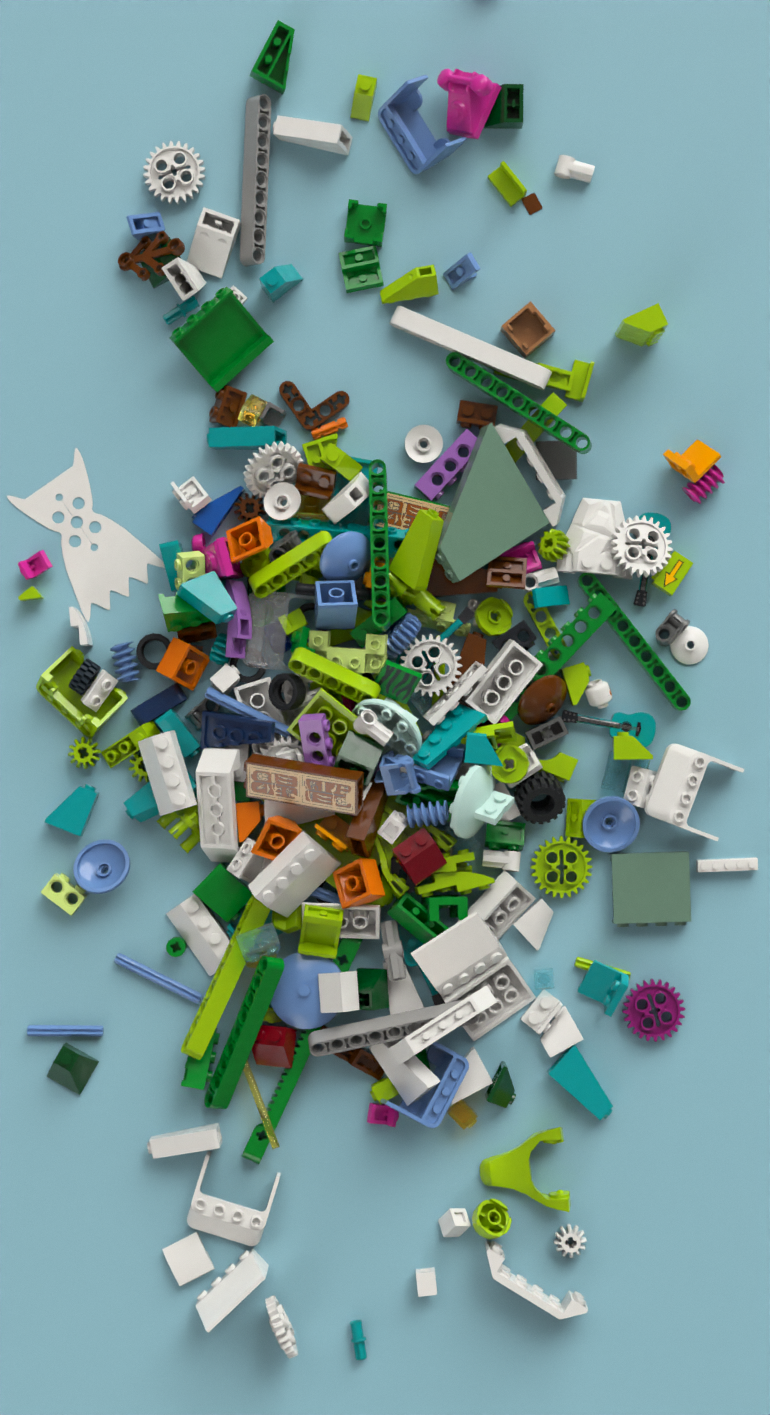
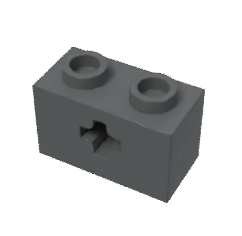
[525,716,569,750]

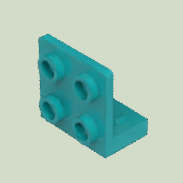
[578,960,629,1017]

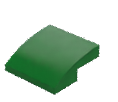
[338,245,384,293]

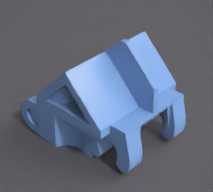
[374,751,421,796]

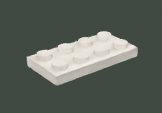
[422,661,488,726]

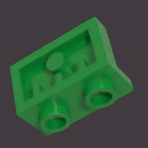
[484,820,526,852]

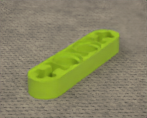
[523,591,567,659]

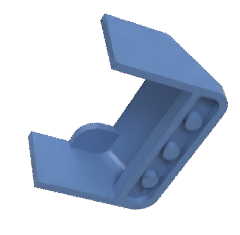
[378,75,467,174]
[380,1042,469,1128]

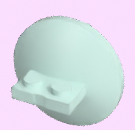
[352,697,422,761]
[449,764,514,839]

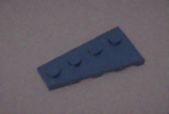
[200,710,275,749]

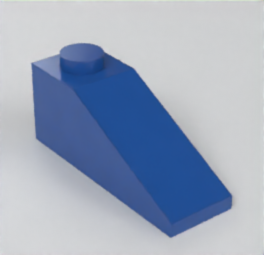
[192,486,245,537]

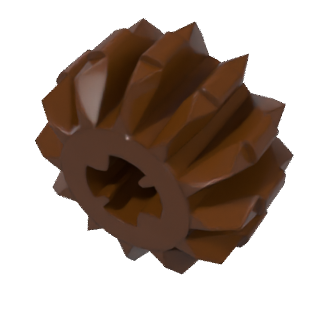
[234,493,266,523]

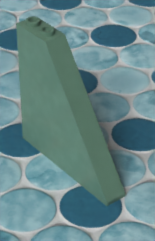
[435,423,550,583]

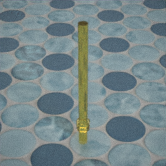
[243,1057,280,1149]

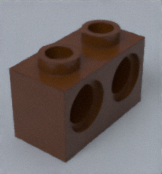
[177,621,217,643]

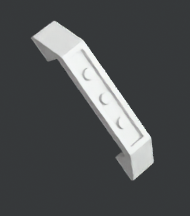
[495,423,566,527]
[389,986,497,1065]

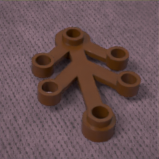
[118,231,185,281]

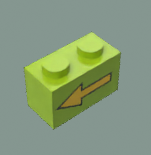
[651,550,693,596]

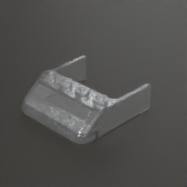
[242,592,315,672]

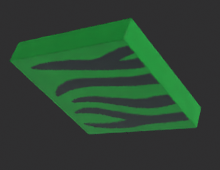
[374,660,422,704]

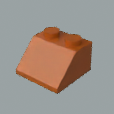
[226,516,273,564]
[156,637,210,691]
[236,800,265,842]
[251,815,302,860]
[332,858,386,909]

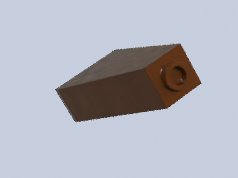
[427,558,502,597]
[447,631,487,709]
[346,777,388,859]

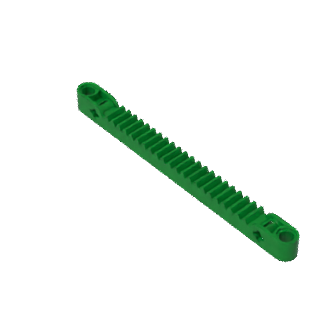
[241,938,363,1164]

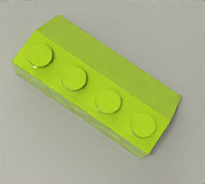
[615,303,668,347]

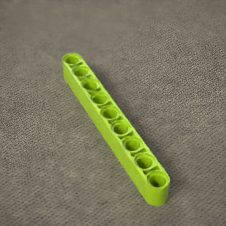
[181,895,271,1060]

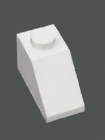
[210,663,240,695]

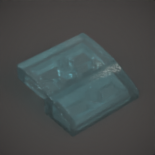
[601,751,650,794]

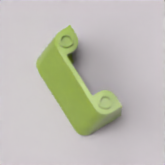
[36,646,128,738]

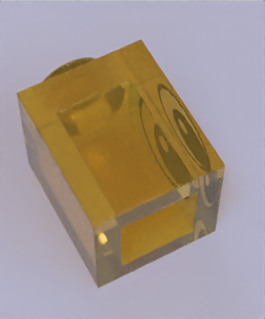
[237,394,268,426]
[447,1099,478,1130]

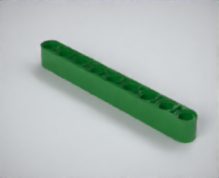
[446,352,592,454]
[369,459,391,631]
[577,573,691,711]
[204,956,284,1109]

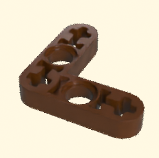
[279,381,349,431]

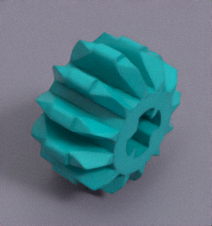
[209,633,231,666]

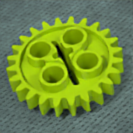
[530,836,593,898]

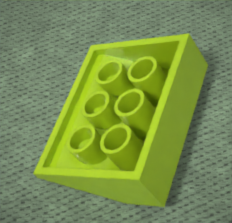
[287,688,373,761]

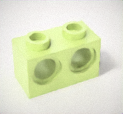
[174,551,205,590]
[41,873,87,916]

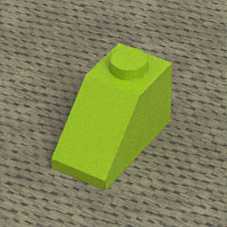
[350,74,377,122]
[320,443,363,481]
[561,662,592,706]
[613,732,653,760]

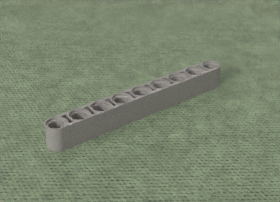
[240,94,271,267]
[308,999,480,1057]

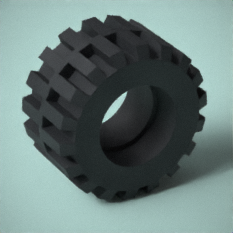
[514,771,566,824]

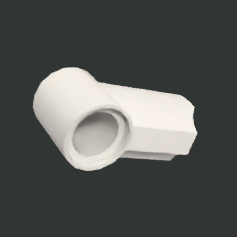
[554,155,595,183]
[523,567,560,592]
[353,709,394,746]
[482,850,521,872]

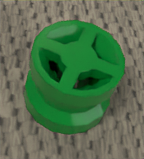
[166,937,187,957]

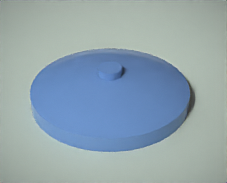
[271,952,341,1029]

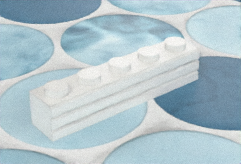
[696,857,758,872]

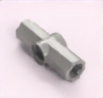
[380,920,406,981]

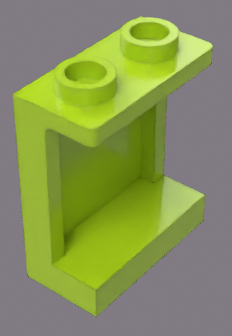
[298,904,344,959]

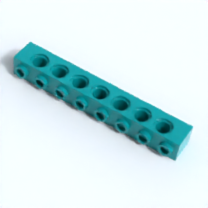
[266,516,409,558]

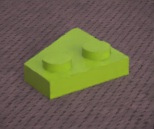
[302,433,338,470]

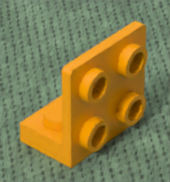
[663,440,721,483]
[314,815,350,853]

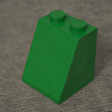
[192,862,253,922]

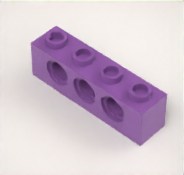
[414,429,477,501]
[298,713,335,767]

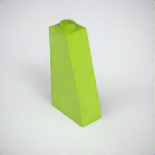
[389,508,444,591]

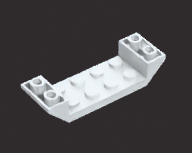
[195,748,242,863]
[485,1240,588,1320]

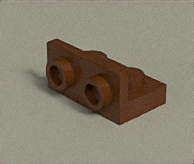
[209,385,248,427]
[456,400,498,430]
[294,463,337,500]

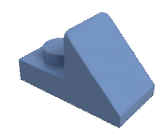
[126,212,165,240]
[443,252,481,290]

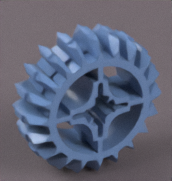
[384,612,422,660]

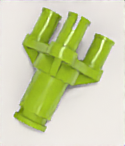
[384,572,446,622]
[156,800,200,854]

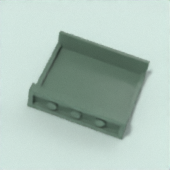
[610,851,691,927]

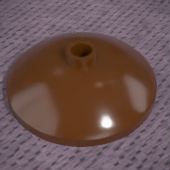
[518,675,567,725]

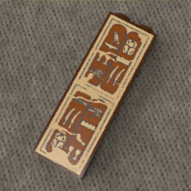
[244,754,364,816]

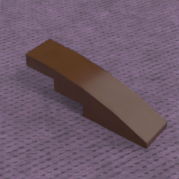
[320,1025,384,1080]

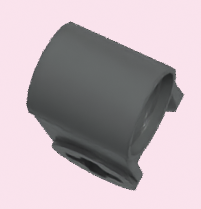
[269,530,302,562]
[655,609,690,647]
[185,698,221,731]

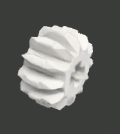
[554,1224,587,1258]

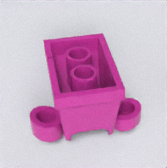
[437,68,502,139]
[192,533,244,580]

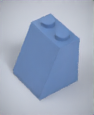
[314,580,358,630]

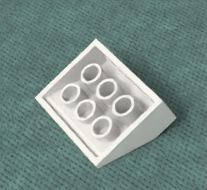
[248,831,342,918]
[411,911,507,997]
[441,956,536,1042]
[196,1249,269,1333]

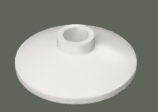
[405,425,443,463]
[264,482,301,520]
[670,626,709,665]

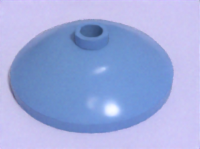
[320,531,371,582]
[582,796,640,852]
[73,840,130,894]

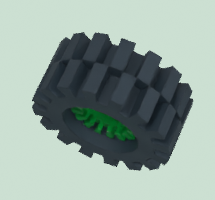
[69,659,101,696]

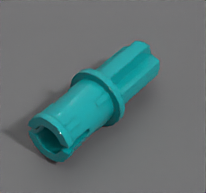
[163,296,200,325]
[350,1320,367,1360]

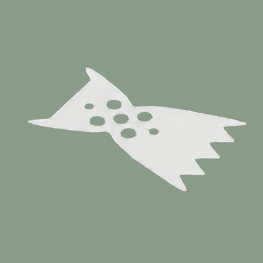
[7,448,165,622]

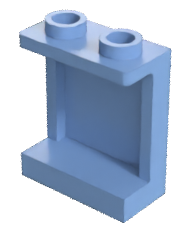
[413,734,466,791]

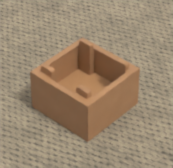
[500,301,556,359]

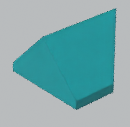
[464,732,503,766]

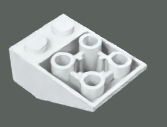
[187,207,241,279]

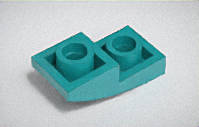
[532,585,570,608]

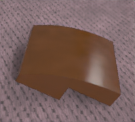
[486,556,527,589]

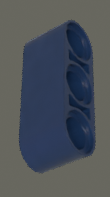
[131,683,188,726]

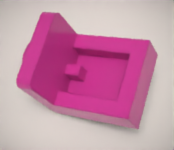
[18,550,53,580]
[367,1103,399,1127]

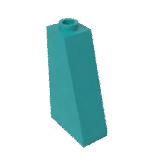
[207,426,287,450]
[124,771,197,823]
[547,1045,613,1120]

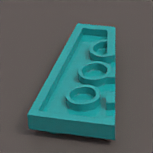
[412,704,488,770]

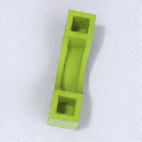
[499,733,578,783]

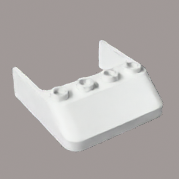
[644,744,744,841]
[187,1151,281,1246]

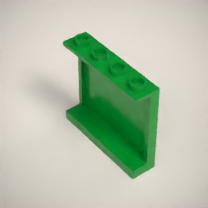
[169,286,274,392]

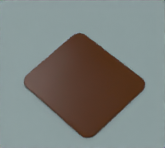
[522,193,542,215]

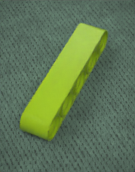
[249,531,332,598]
[288,647,381,703]

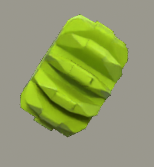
[537,529,571,562]
[68,737,101,769]
[129,751,150,782]

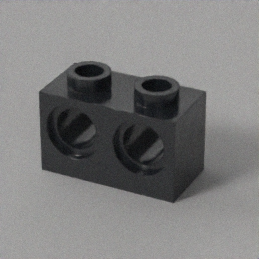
[492,620,537,652]

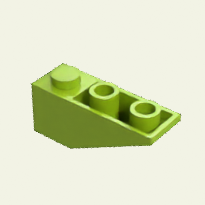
[380,265,439,304]
[101,720,161,768]

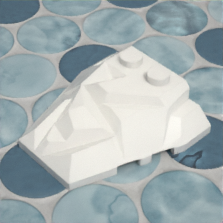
[556,498,634,580]

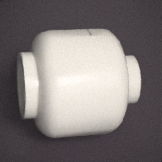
[585,679,613,709]

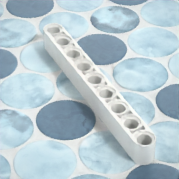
[389,306,552,390]

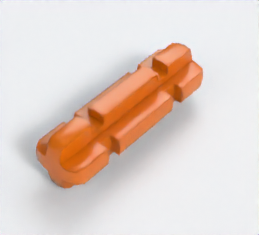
[311,417,348,440]

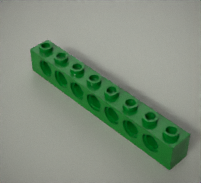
[504,592,617,721]

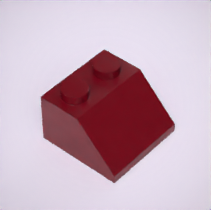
[392,827,447,886]
[252,1025,297,1068]

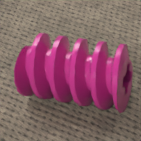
[682,464,725,504]

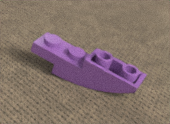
[225,580,252,659]

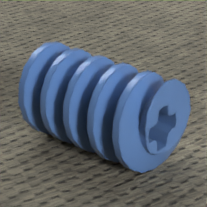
[110,642,141,683]
[407,800,449,828]

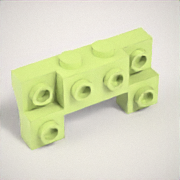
[309,630,388,675]

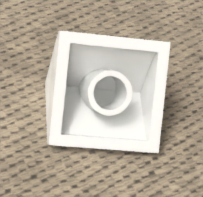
[318,971,360,1013]

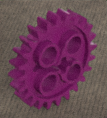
[622,978,685,1042]

